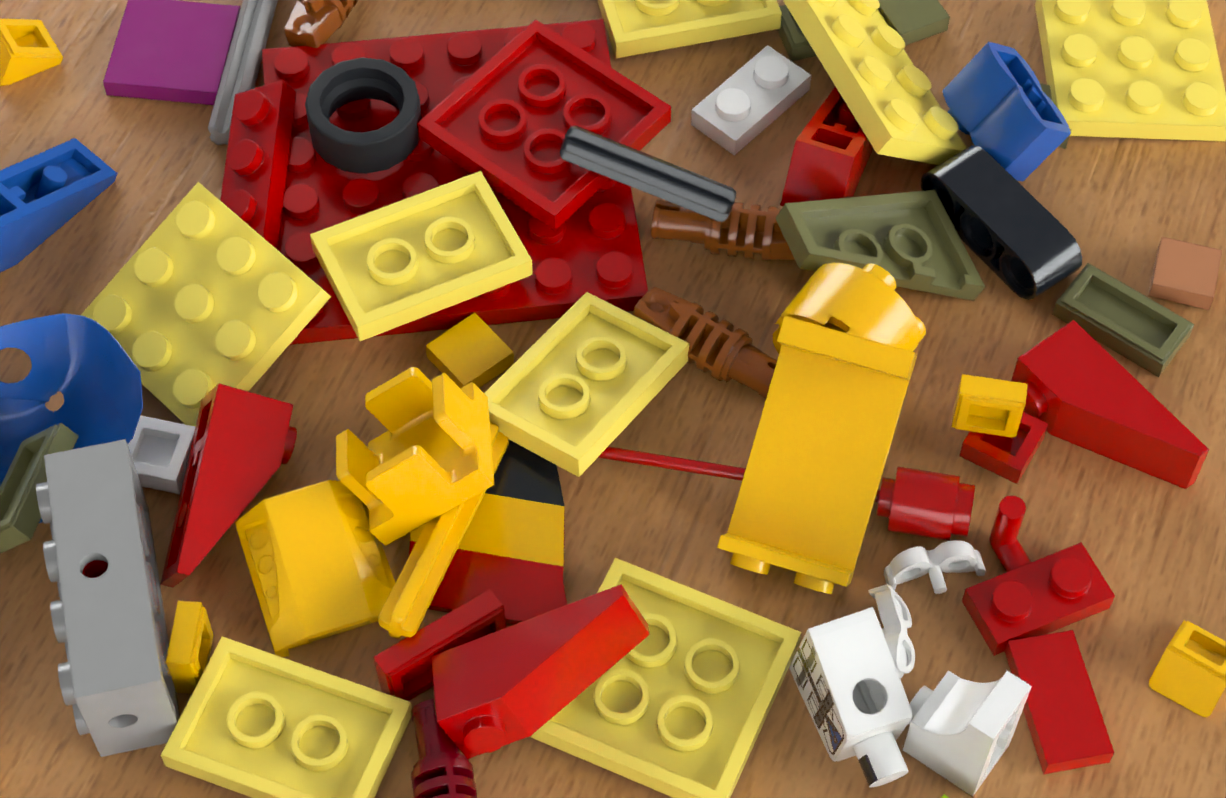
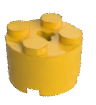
[772,263,926,354]

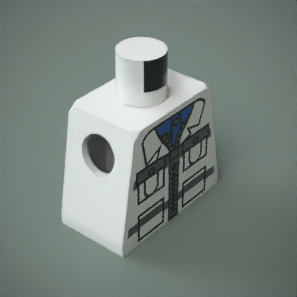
[789,607,912,788]

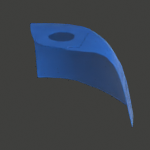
[0,313,143,523]

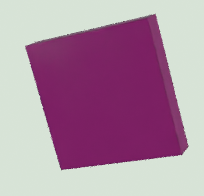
[103,0,241,105]

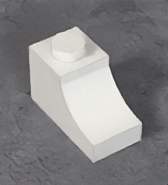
[903,670,1032,797]

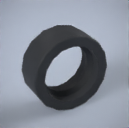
[305,58,422,174]

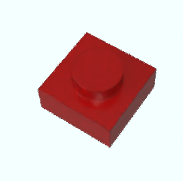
[959,412,1048,484]

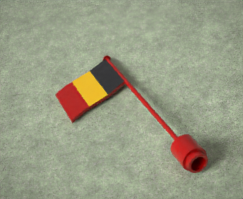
[409,439,975,624]

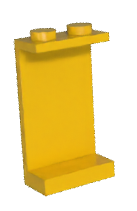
[717,316,917,594]

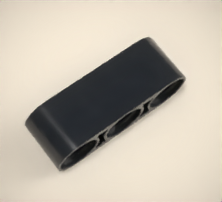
[921,145,1082,300]

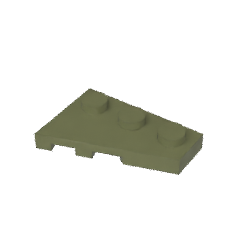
[775,190,985,301]

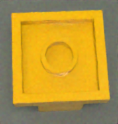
[336,367,494,546]

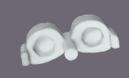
[884,540,986,594]
[868,584,915,679]

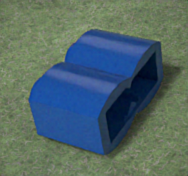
[942,41,1071,182]

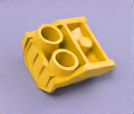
[235,480,395,657]

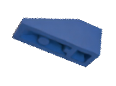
[0,138,118,273]

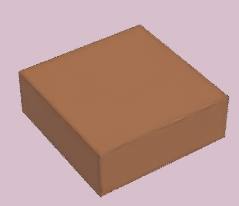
[1148,236,1222,310]

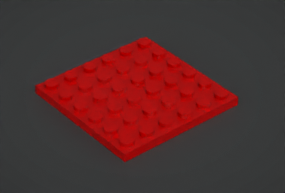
[262,19,648,345]

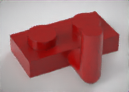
[962,495,1115,656]

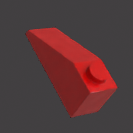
[780,86,873,206]
[1011,320,1210,489]
[160,383,297,588]
[431,584,650,759]

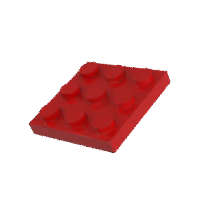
[417,19,671,231]

